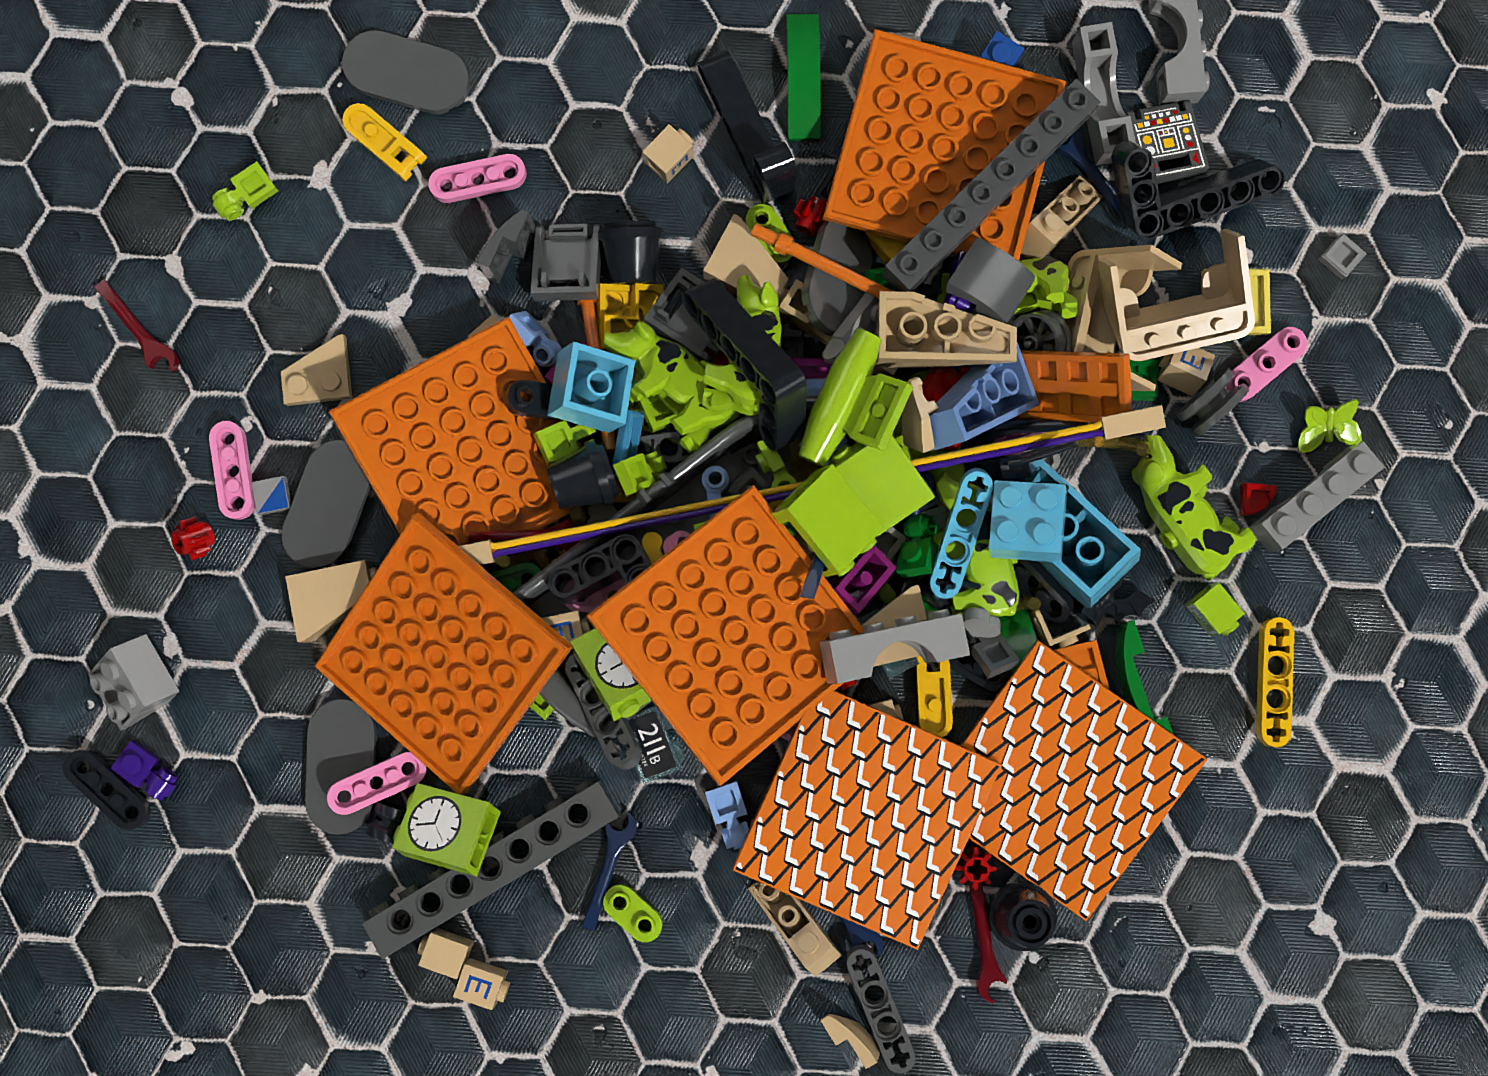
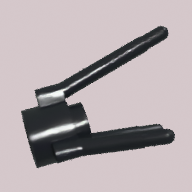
[1000,441,1077,491]
[918,573,981,644]

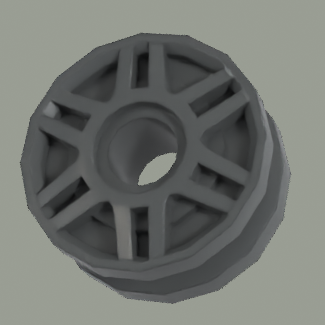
[1176,367,1250,437]

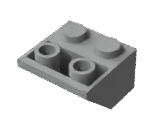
[88,634,180,731]

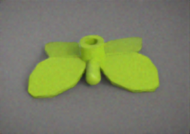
[1298,399,1362,453]

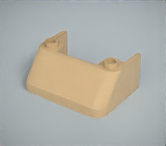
[1097,229,1255,361]
[1052,245,1182,391]

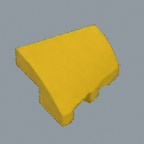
[596,283,663,350]

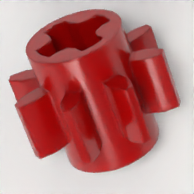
[792,196,828,237]
[171,516,215,560]
[955,846,997,890]

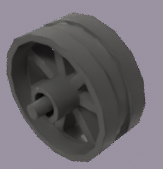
[1012,309,1072,352]

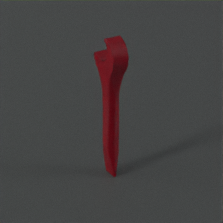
[94,279,179,372]
[468,519,580,550]
[968,880,1007,1003]

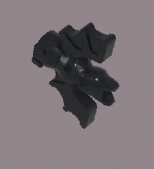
[1069,573,1155,626]

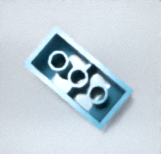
[990,459,1141,608]

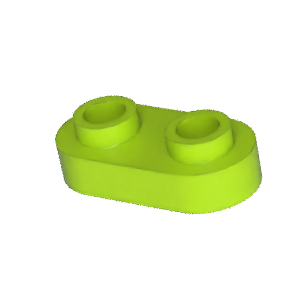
[746,204,795,266]
[603,883,663,942]

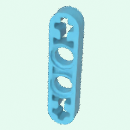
[929,468,993,599]

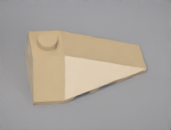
[876,291,1017,368]

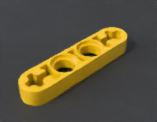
[1256,617,1294,747]

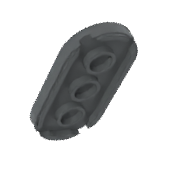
[342,30,470,114]
[802,221,872,336]
[282,440,371,568]
[305,699,377,835]

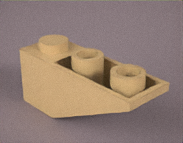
[1021,175,1103,259]
[748,881,842,977]

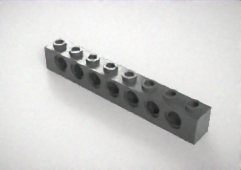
[881,78,1100,292]
[362,778,621,959]

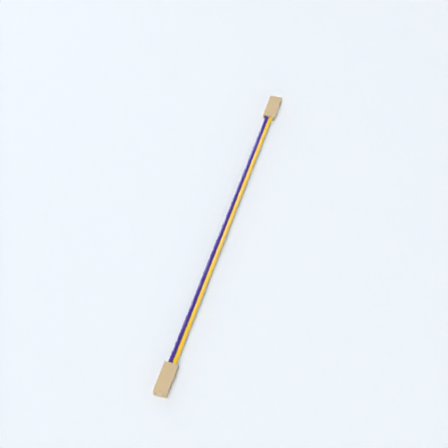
[458,405,1166,565]

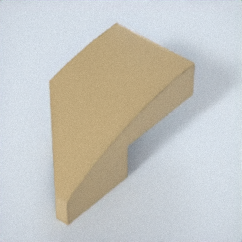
[902,377,939,453]
[820,1014,881,1069]

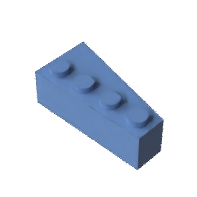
[929,342,1040,451]

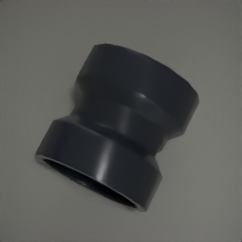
[365,800,407,844]

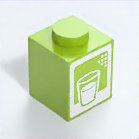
[1184,582,1245,636]

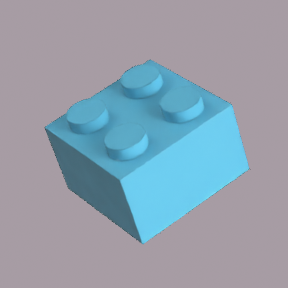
[547,341,635,433]
[989,480,1067,563]

